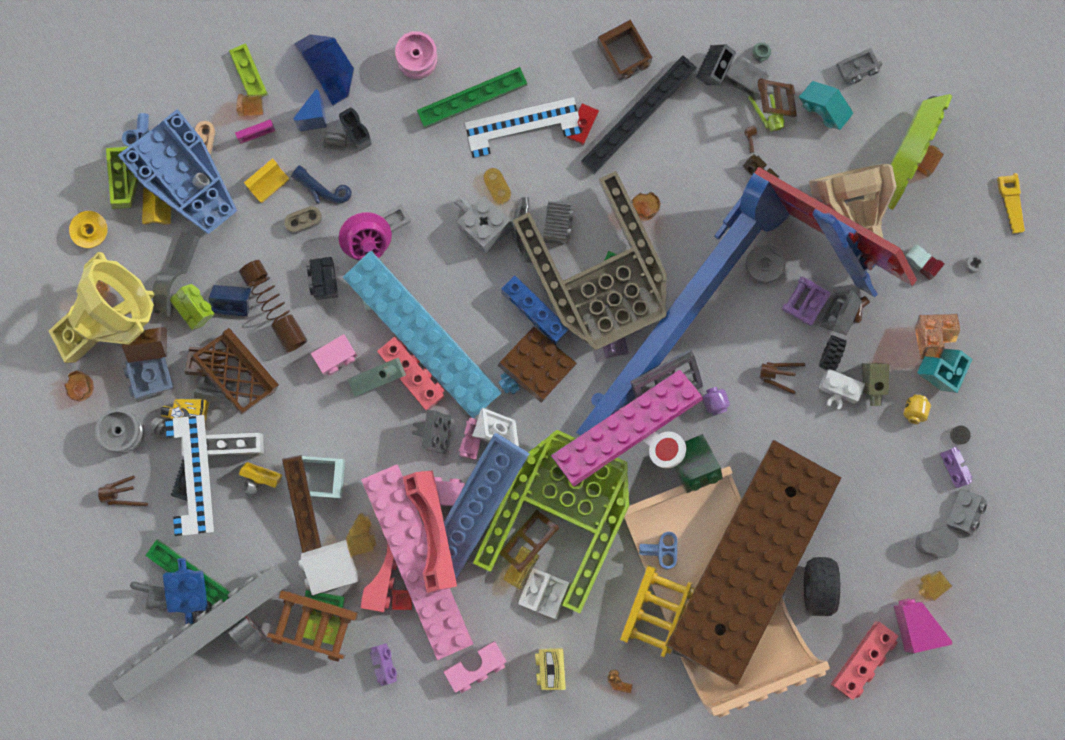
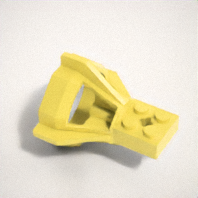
[49,252,155,363]

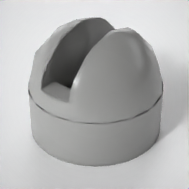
[192,173,210,190]
[243,478,259,495]

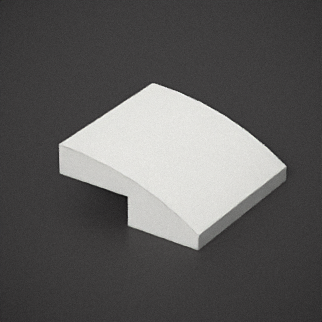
[518,568,571,620]

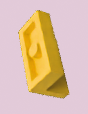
[244,158,289,203]
[142,187,171,225]

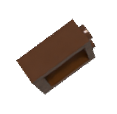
[597,19,653,80]

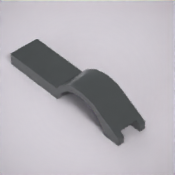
[153,232,200,317]

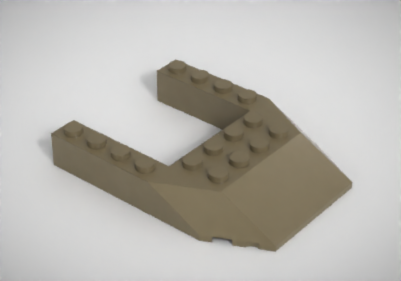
[512,171,667,350]

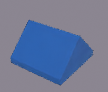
[293,89,327,131]

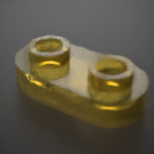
[484,168,511,204]

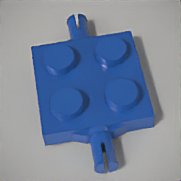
[163,558,208,624]

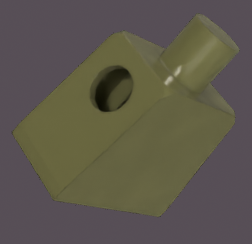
[862,363,889,406]

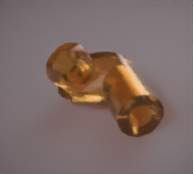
[607,669,632,694]

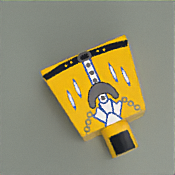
[161,399,210,422]

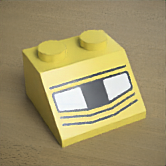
[535,648,566,690]

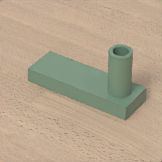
[347,357,406,397]

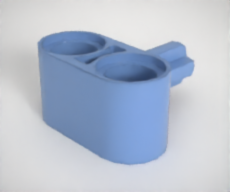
[122,113,150,147]
[639,532,678,570]

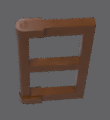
[757,78,797,117]
[500,509,560,573]

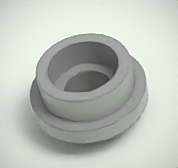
[149,418,166,437]

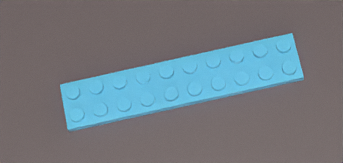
[343,251,502,418]

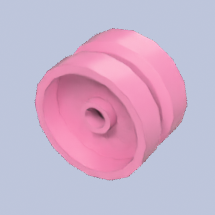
[395,31,438,79]

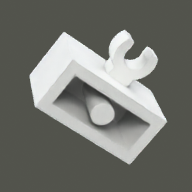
[818,369,865,410]

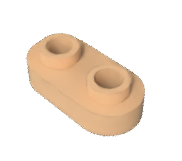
[195,121,215,155]

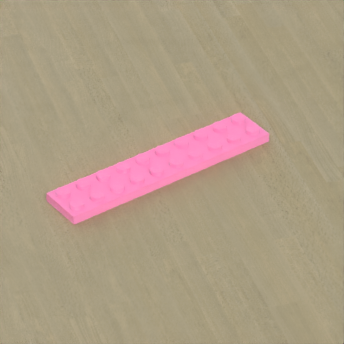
[361,464,473,660]

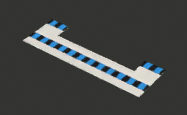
[465,97,582,158]
[165,415,214,536]

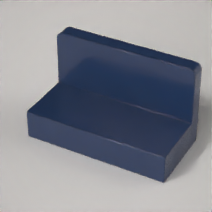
[209,285,251,317]

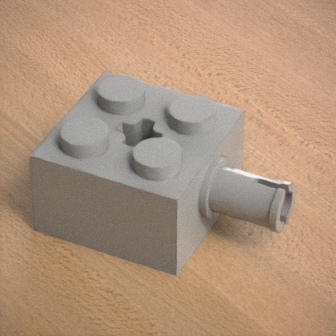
[454,195,513,254]

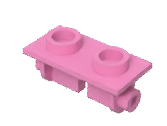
[458,418,481,460]

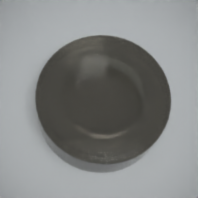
[950,425,971,445]

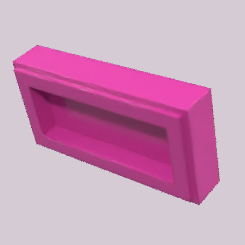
[235,119,275,144]

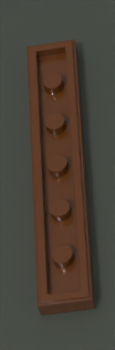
[282,455,322,553]

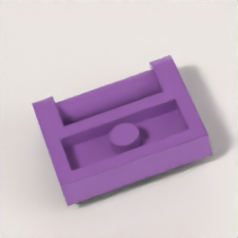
[781,276,831,326]

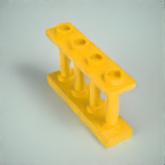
[620,565,695,657]

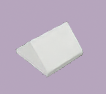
[472,408,519,447]

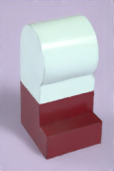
[905,245,945,280]

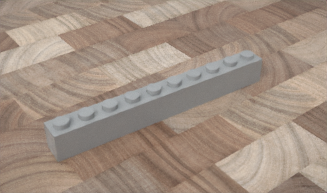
[112,565,290,702]

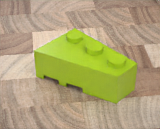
[106,147,138,209]

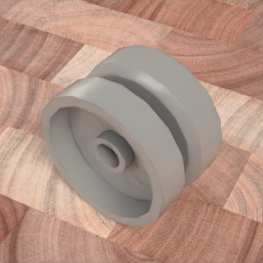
[95,409,144,453]

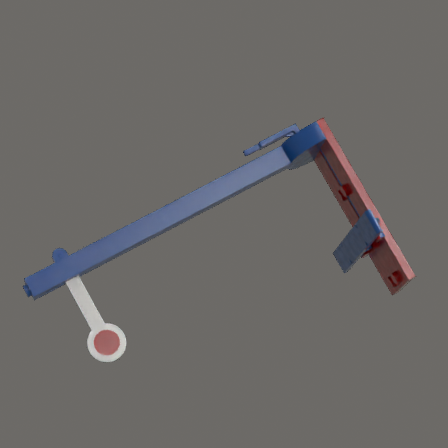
[576,167,917,469]

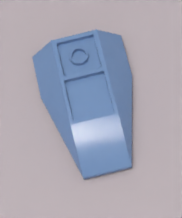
[118,109,237,234]

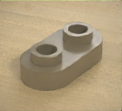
[284,206,322,233]

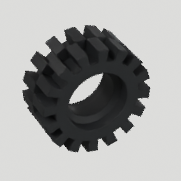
[819,335,847,371]

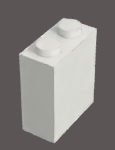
[298,540,358,595]

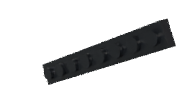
[581,55,697,175]

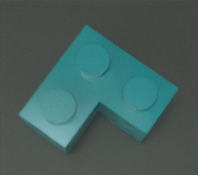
[799,81,854,130]
[917,348,973,393]

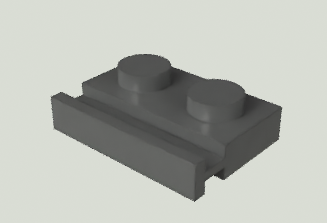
[194,376,240,405]

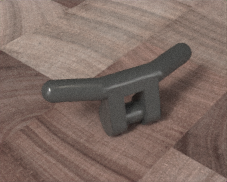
[130,581,167,612]

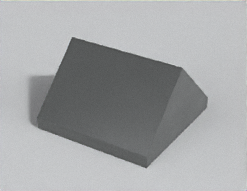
[820,290,862,336]

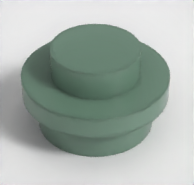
[752,42,771,61]

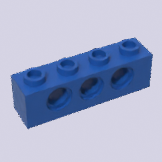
[501,275,569,345]

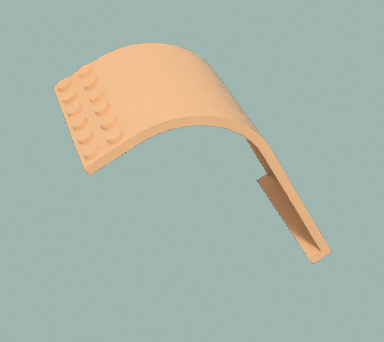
[624,466,830,718]

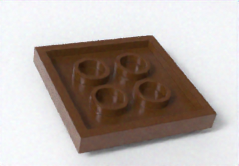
[497,326,577,403]

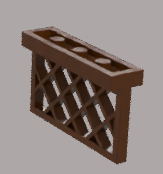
[191,328,279,415]

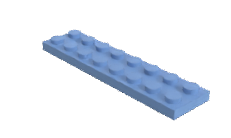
[444,433,530,578]

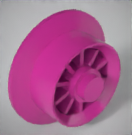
[338,212,392,261]

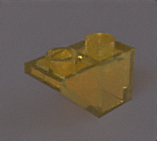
[346,513,377,557]

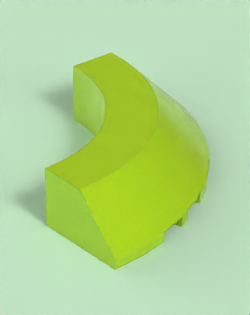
[888,94,952,210]

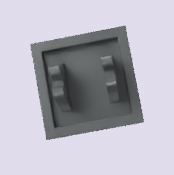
[412,410,452,454]

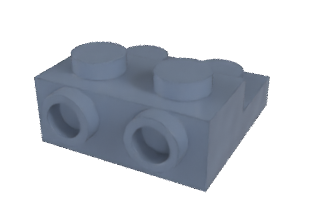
[123,357,174,400]

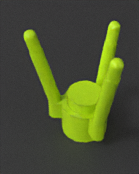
[748,94,785,132]

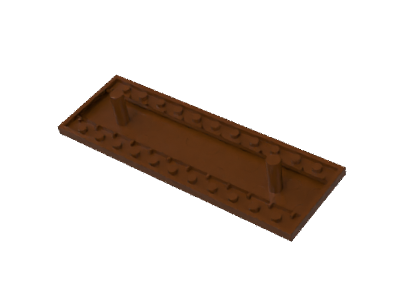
[666,440,842,686]

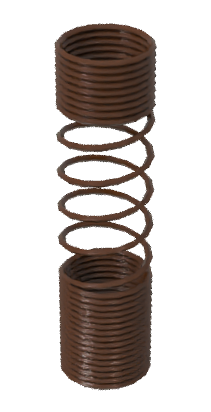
[239,260,308,352]

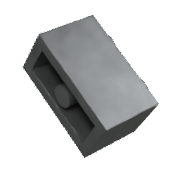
[724,56,770,99]

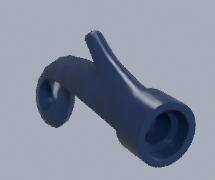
[291,165,352,204]

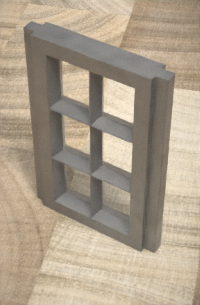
[631,349,703,398]

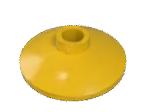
[69,211,108,248]

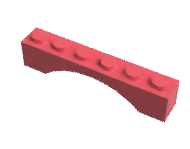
[403,470,457,593]
[360,544,397,612]

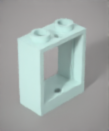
[302,456,345,499]

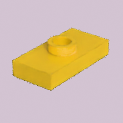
[239,462,282,488]

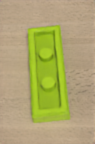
[229,43,268,102]

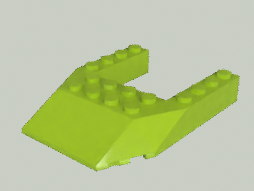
[473,430,629,613]

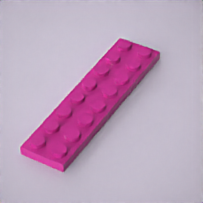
[551,370,703,487]

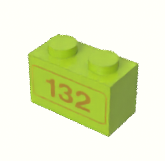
[303,610,341,645]

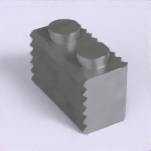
[543,201,574,244]

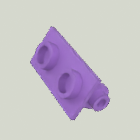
[940,447,973,489]
[369,643,397,686]

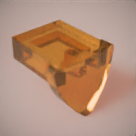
[236,94,264,117]

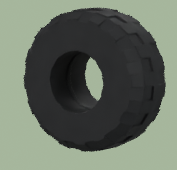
[804,557,841,616]

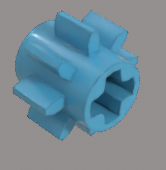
[498,372,520,394]

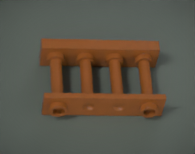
[267,590,359,662]

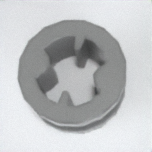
[965,255,984,273]

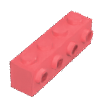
[377,337,445,412]
[830,621,899,700]

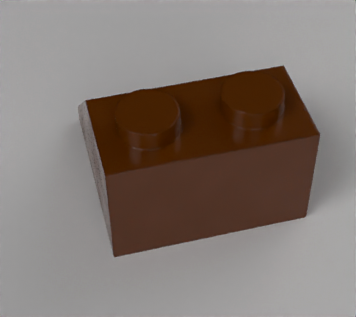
[122,327,167,363]

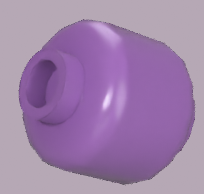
[702,386,730,416]

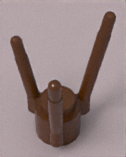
[759,362,805,394]
[98,475,148,506]

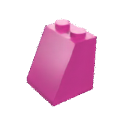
[894,599,953,653]

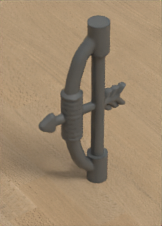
[507,197,537,263]

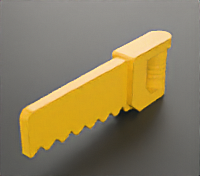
[997,173,1025,234]

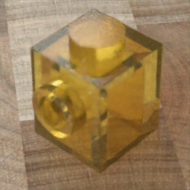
[917,571,952,601]

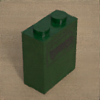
[674,434,723,493]

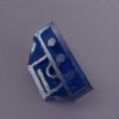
[294,34,354,106]

